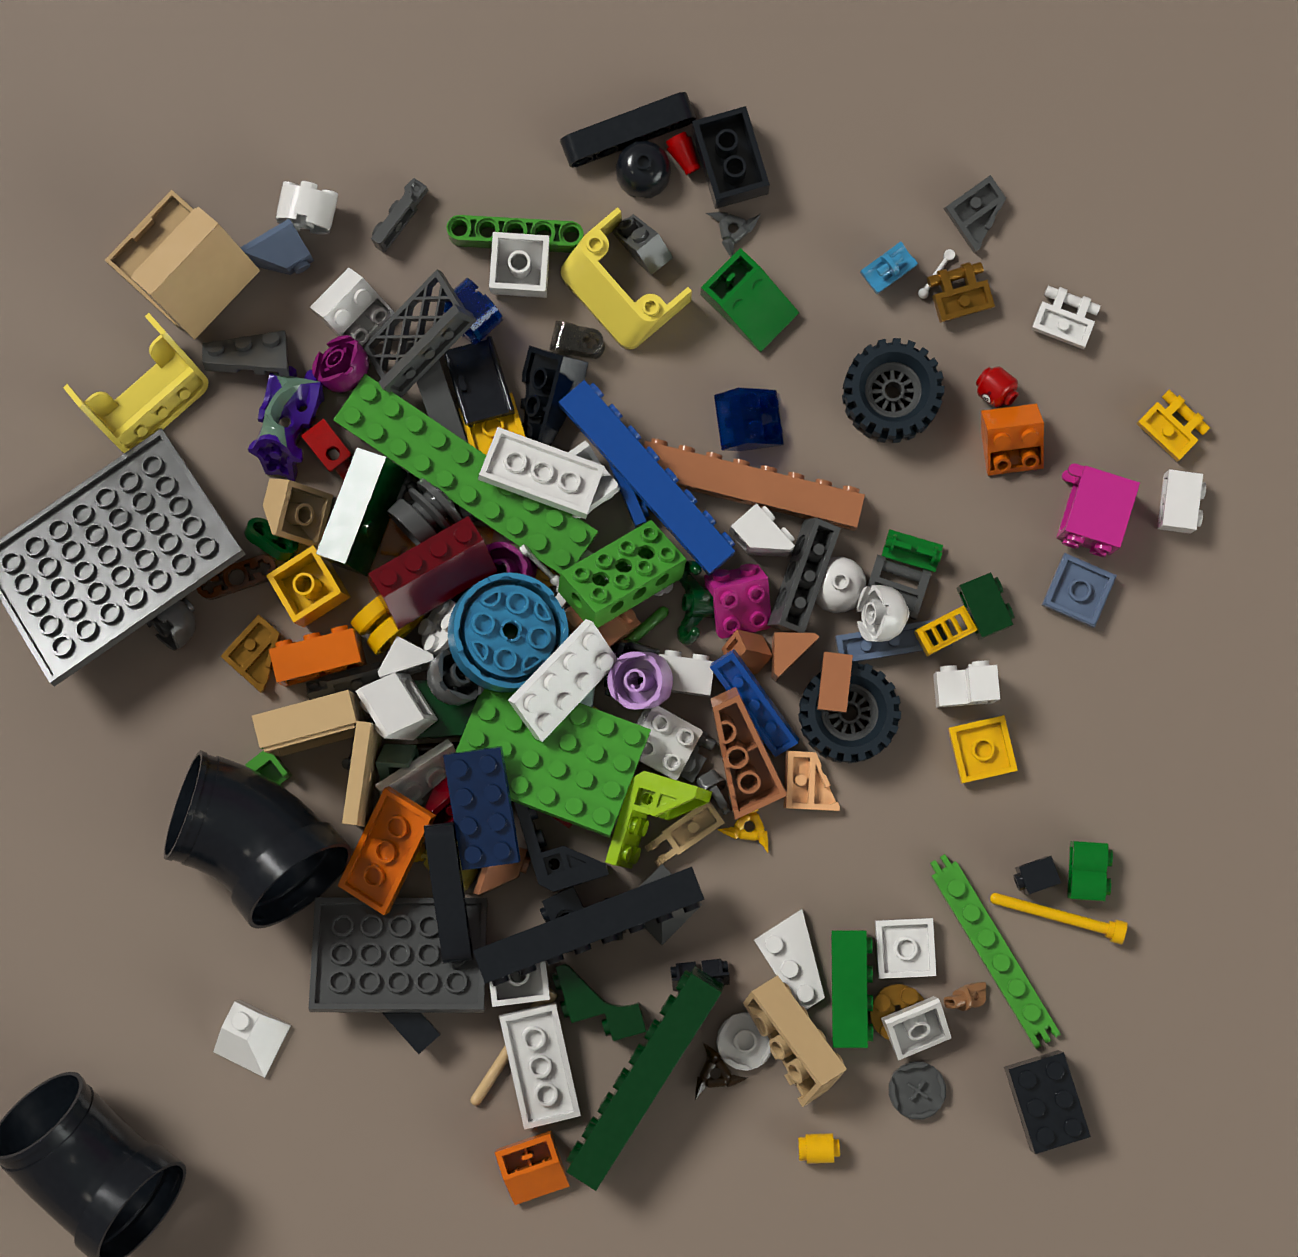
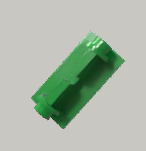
[881,529,943,572]

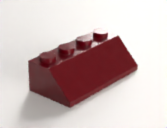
[368,516,497,630]

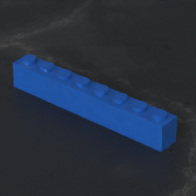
[559,380,735,576]

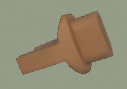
[944,982,986,1011]

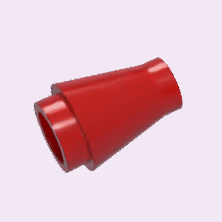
[666,131,701,176]

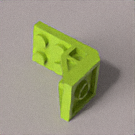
[605,771,712,869]

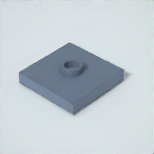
[1042,553,1117,628]

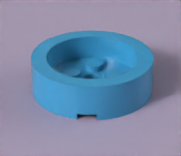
[448,572,569,692]

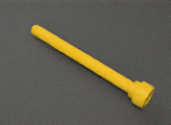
[990,893,1128,945]

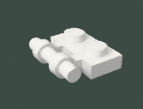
[1031,285,1101,349]

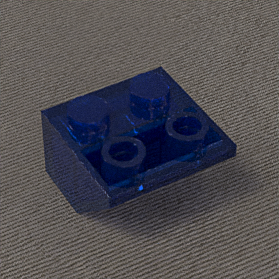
[714,387,784,451]

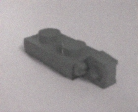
[371,178,429,253]
[306,661,381,700]

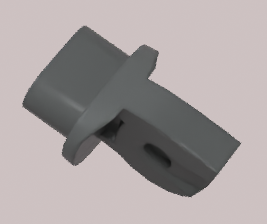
[696,769,731,815]

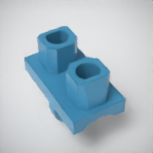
[860,242,918,294]

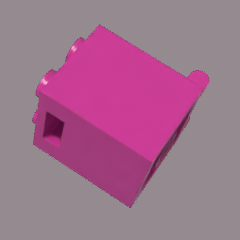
[1056,463,1140,557]

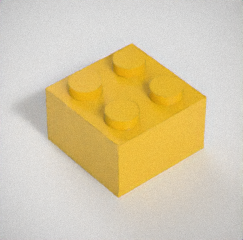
[266,545,351,628]

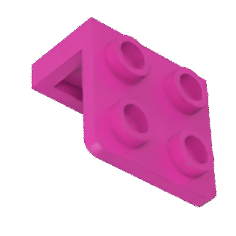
[704,564,771,639]

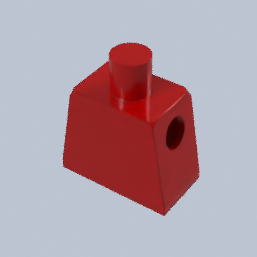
[301,418,352,481]

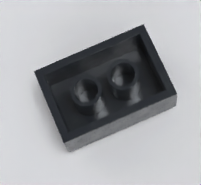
[692,106,770,209]
[1004,1050,1091,1154]

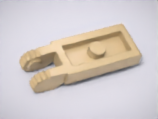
[645,802,725,867]

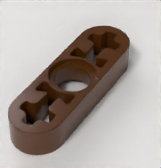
[196,555,277,600]

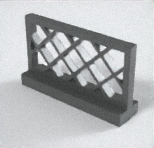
[362,269,477,397]

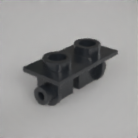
[670,958,730,991]

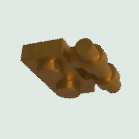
[927,262,995,323]

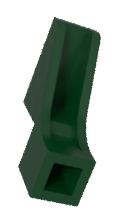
[552,964,646,1041]

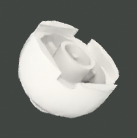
[815,557,866,613]
[857,585,910,642]

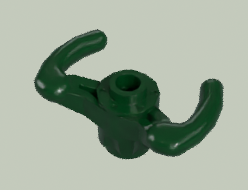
[677,560,715,645]

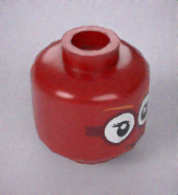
[976,366,1019,408]

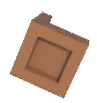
[722,629,773,674]

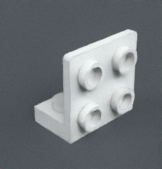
[636,706,703,780]

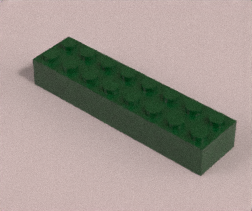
[566,966,724,1191]

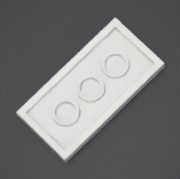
[478,427,605,519]
[508,619,618,742]
[499,1002,581,1130]

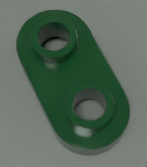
[244,517,298,561]

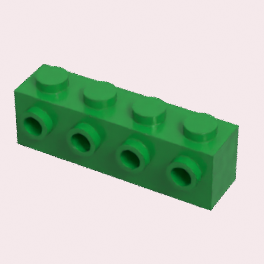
[831,930,873,1048]

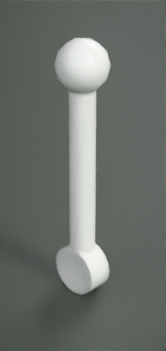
[918,249,955,299]
[520,544,560,586]

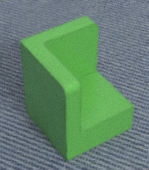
[245,750,292,785]

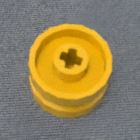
[350,596,424,655]

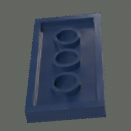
[443,746,521,870]

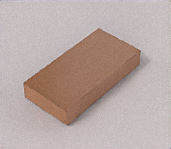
[817,652,853,713]

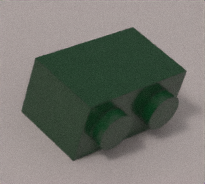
[956,572,1015,640]

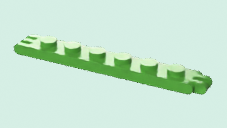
[930,854,1061,1049]

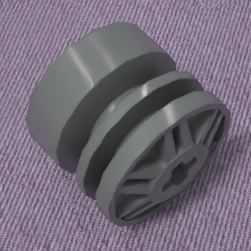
[387,478,462,546]

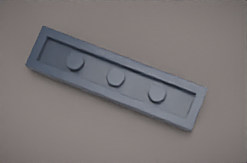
[835,619,953,662]

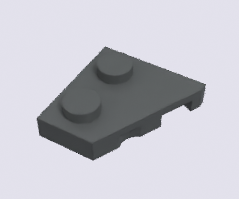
[943,175,1006,253]

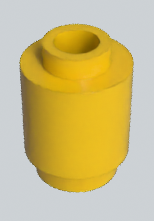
[798,1133,840,1164]

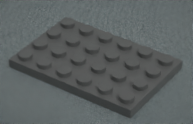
[308,897,488,1013]

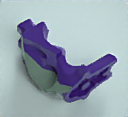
[248,366,325,482]

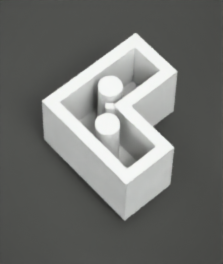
[933,660,1000,708]

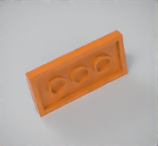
[338,786,436,915]

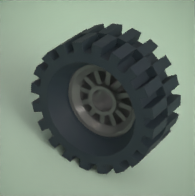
[842,338,945,443]
[798,661,901,764]

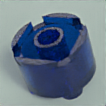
[443,278,504,345]

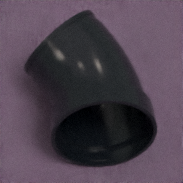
[164,750,352,929]
[0,1072,186,1257]

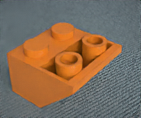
[981,403,1044,476]
[495,1130,570,1205]

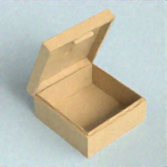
[105,190,260,340]
[252,690,383,827]

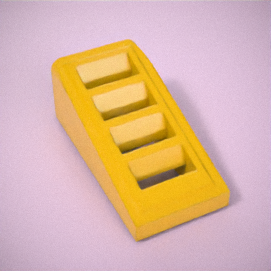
[914,605,978,657]

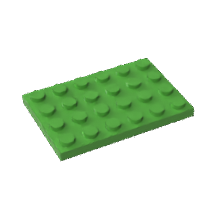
[455,688,651,838]

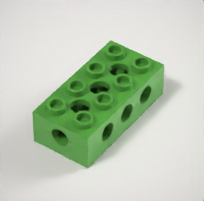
[558,520,686,628]

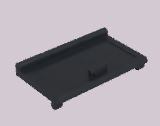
[444,336,515,427]

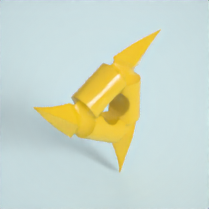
[717,809,768,853]

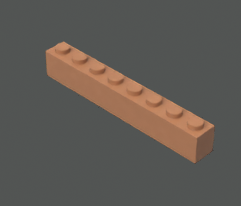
[643,438,865,531]

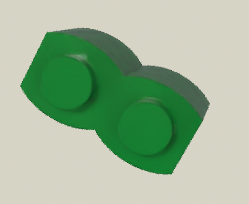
[1067,841,1113,901]

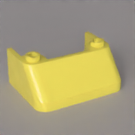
[561,207,692,349]
[63,313,209,453]

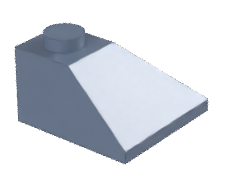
[240,219,314,275]

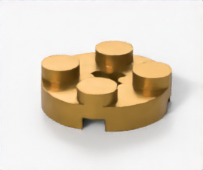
[869,984,924,1040]

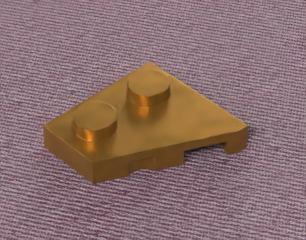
[220,614,281,693]

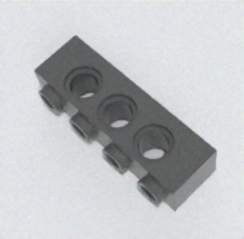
[767,518,841,633]

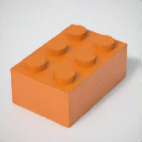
[269,625,367,687]

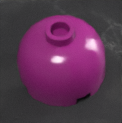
[312,335,369,393]

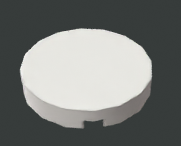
[716,1012,771,1071]

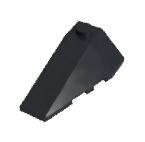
[521,346,589,446]

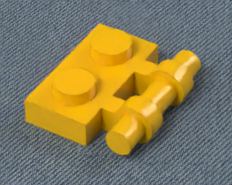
[1136,389,1211,462]

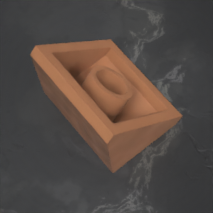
[772,632,819,682]

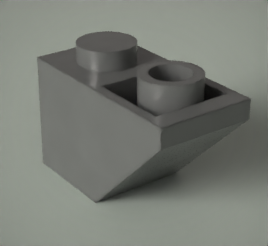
[612,214,673,275]

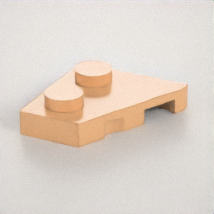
[784,751,840,811]

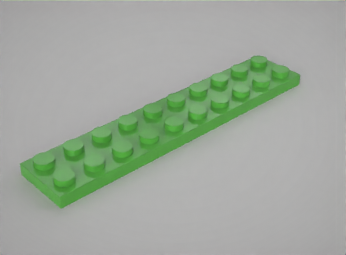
[333,374,599,574]

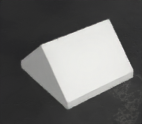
[378,636,435,678]
[881,996,952,1061]

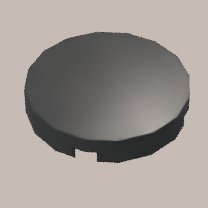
[888,1061,946,1120]

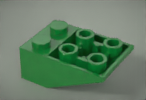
[700,248,799,353]

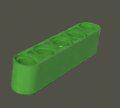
[446,215,584,253]

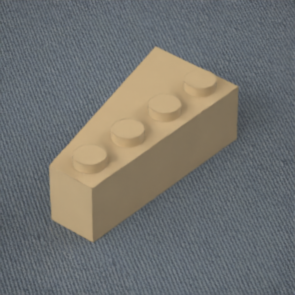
[743,975,847,1108]

